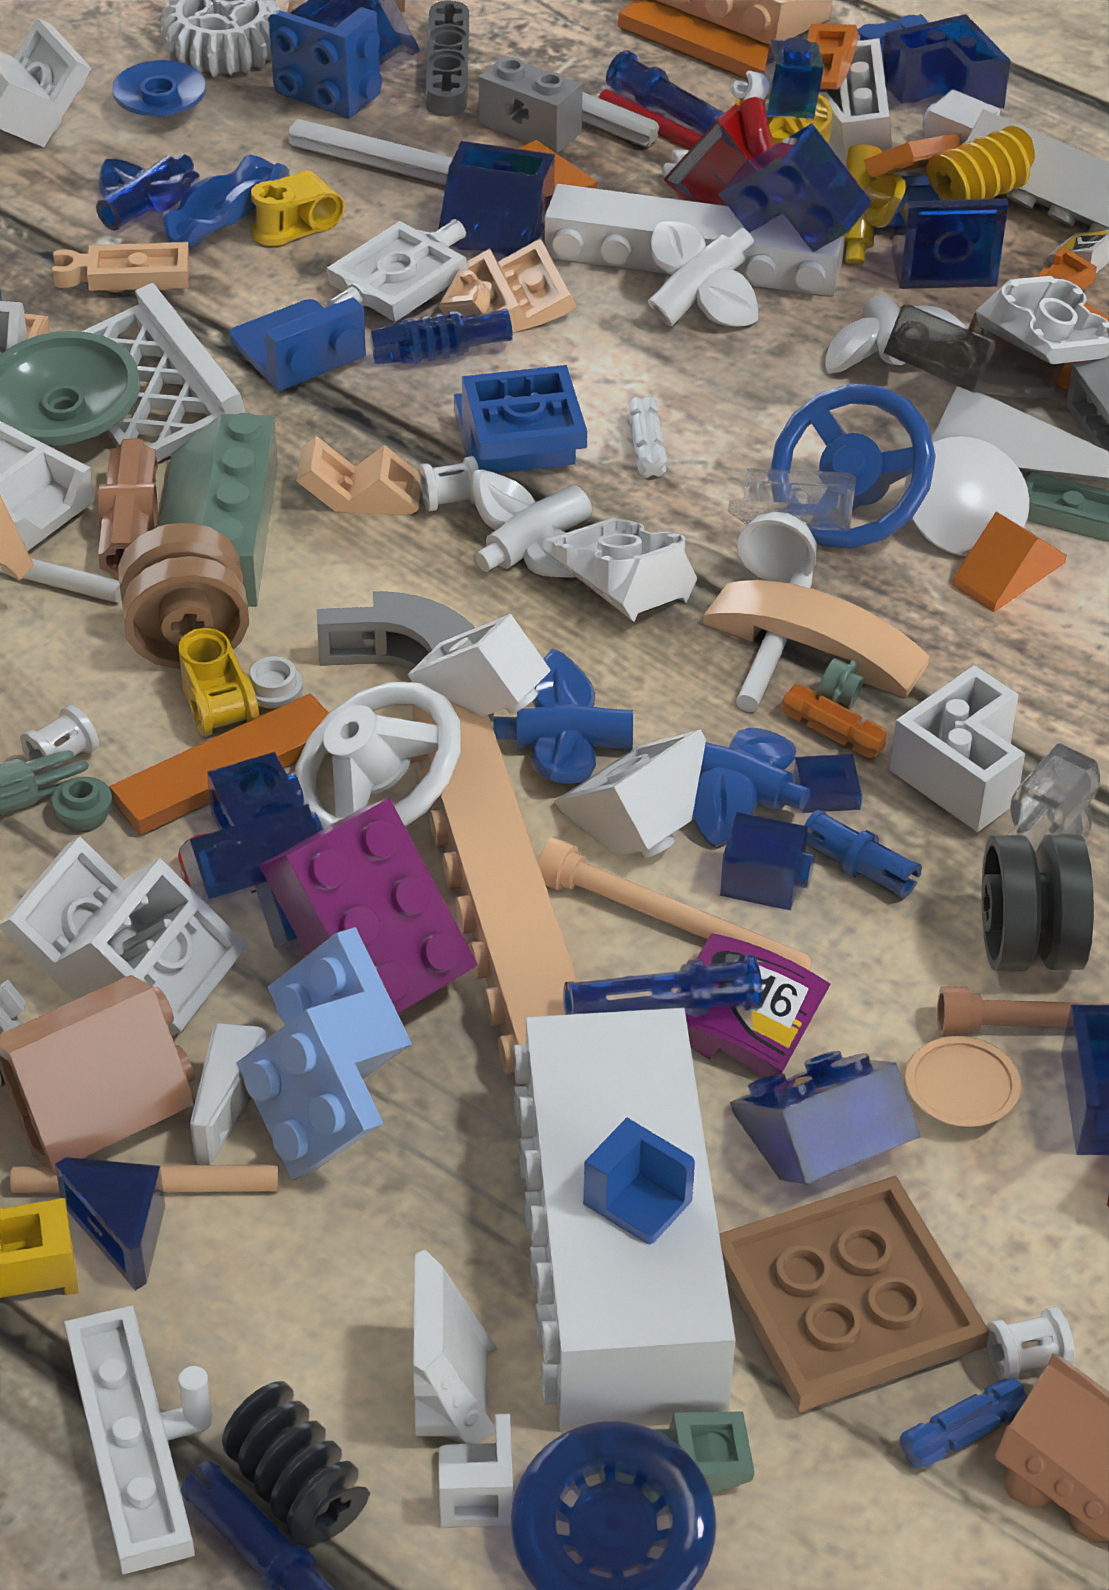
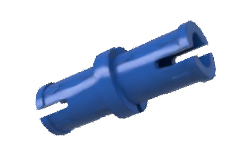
[800,809,922,899]

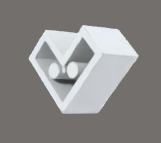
[890,665,1025,832]

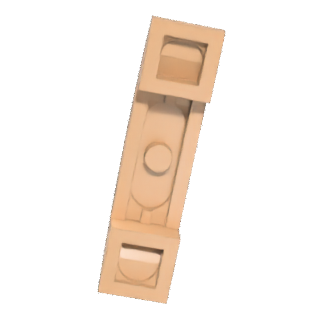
[703,580,930,698]

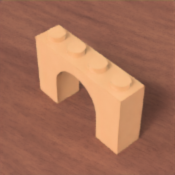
[656,0,833,46]

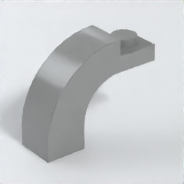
[317,591,494,722]

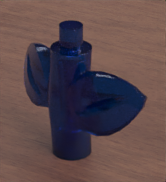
[96,154,200,230]

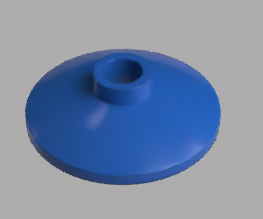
[112,60,206,117]

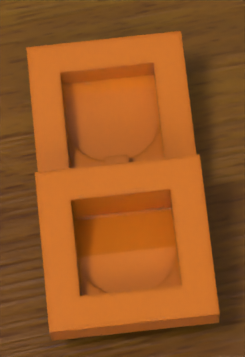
[790,24,859,89]

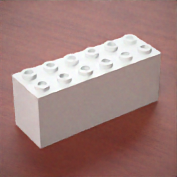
[514,1008,735,1432]

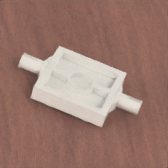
[327,219,468,322]

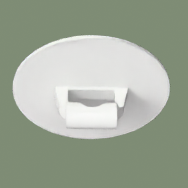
[905,436,1029,557]

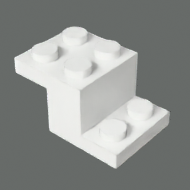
[0,18,92,147]
[0,836,247,1036]

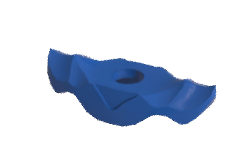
[163,155,290,249]

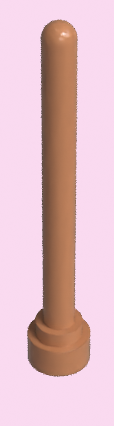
[937,986,1109,1037]

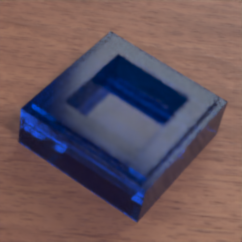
[794,754,862,813]

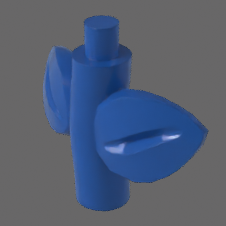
[493,649,633,784]
[692,728,810,848]

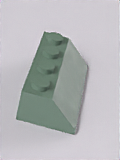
[159,413,278,607]

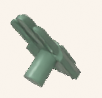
[0,750,89,816]

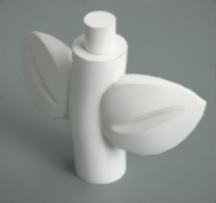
[648,221,758,327]
[825,295,968,374]
[472,469,592,577]

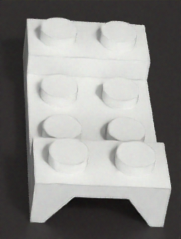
[0,421,94,551]

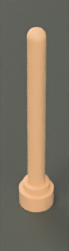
[538,837,812,971]

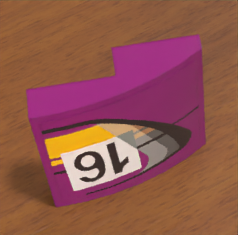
[666,933,831,1083]

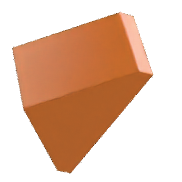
[953,511,1067,612]

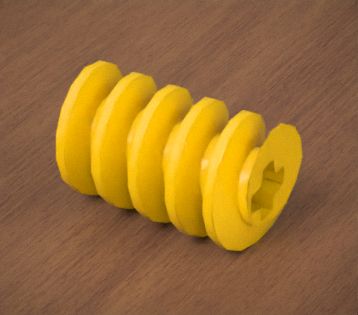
[927,125,1035,213]

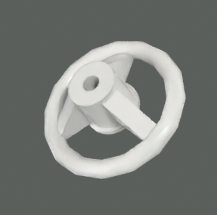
[294,682,461,832]

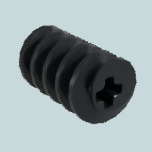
[222,1381,371,1545]

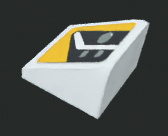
[1047,229,1109,273]

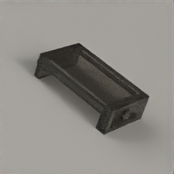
[883,304,1065,399]

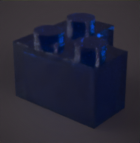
[882,14,1011,109]
[719,123,872,252]
[179,804,318,948]

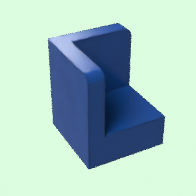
[583,1117,695,1244]

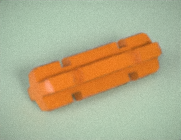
[782,684,887,759]

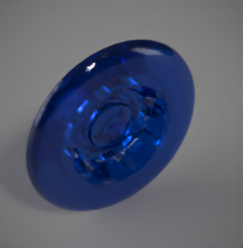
[511,1421,716,1590]

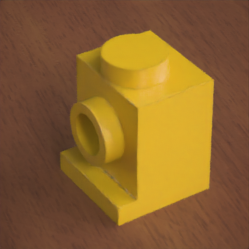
[0,1198,79,1298]

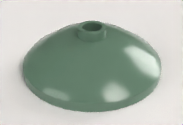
[0,331,140,446]

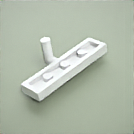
[64,1305,212,1575]

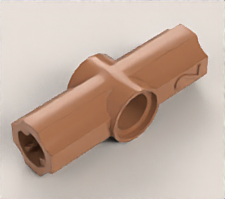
[98,438,158,579]

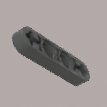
[426,0,469,117]

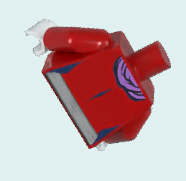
[662,71,785,213]

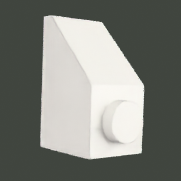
[407,614,551,717]

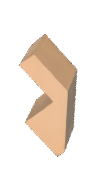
[296,436,421,515]

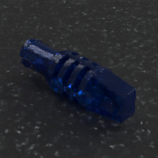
[370,308,513,364]

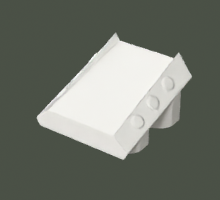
[976,276,1109,364]
[541,518,697,622]
[413,1250,497,1444]

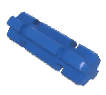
[899,1378,1028,1468]

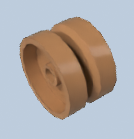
[118,523,249,669]

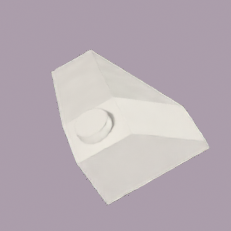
[932,383,1109,482]

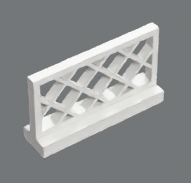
[82,282,246,462]

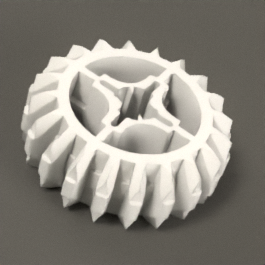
[161,0,280,77]

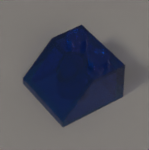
[892,199,1008,289]

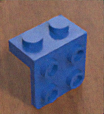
[268,7,382,119]
[230,297,366,391]

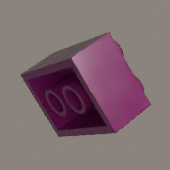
[259,798,478,1014]

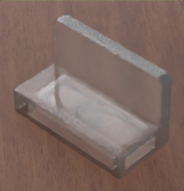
[728,468,856,531]

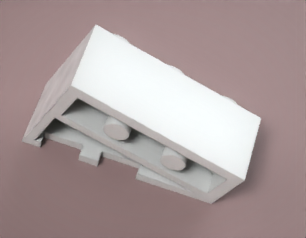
[787,38,892,168]

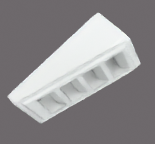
[190,1023,266,1165]

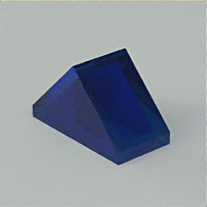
[55,1157,165,1291]

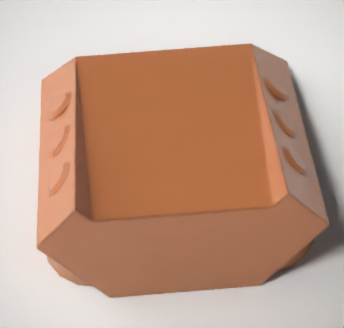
[994,1353,1109,1542]

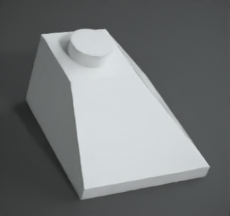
[554,729,706,858]

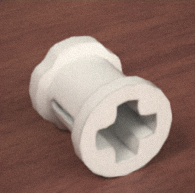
[419,456,479,511]
[20,704,99,774]
[987,1306,1075,1380]

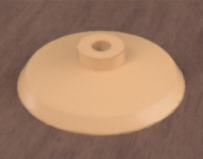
[905,1036,1022,1128]

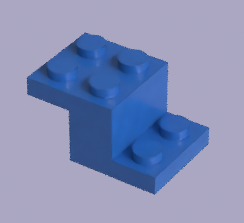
[454,365,588,474]

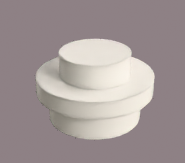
[248,656,303,709]

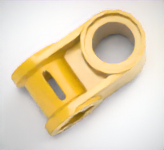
[251,170,345,246]
[178,628,259,738]

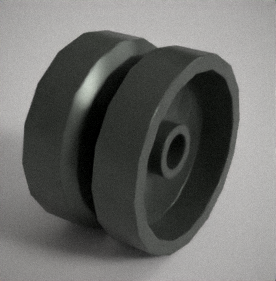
[981,834,1094,971]

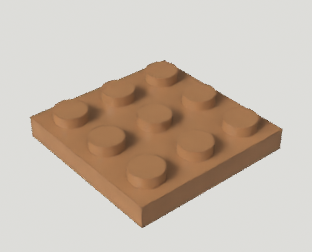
[719,1175,990,1413]

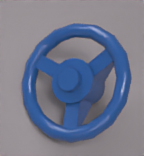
[769,383,936,549]

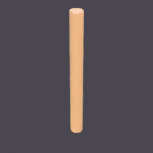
[10,1164,279,1193]

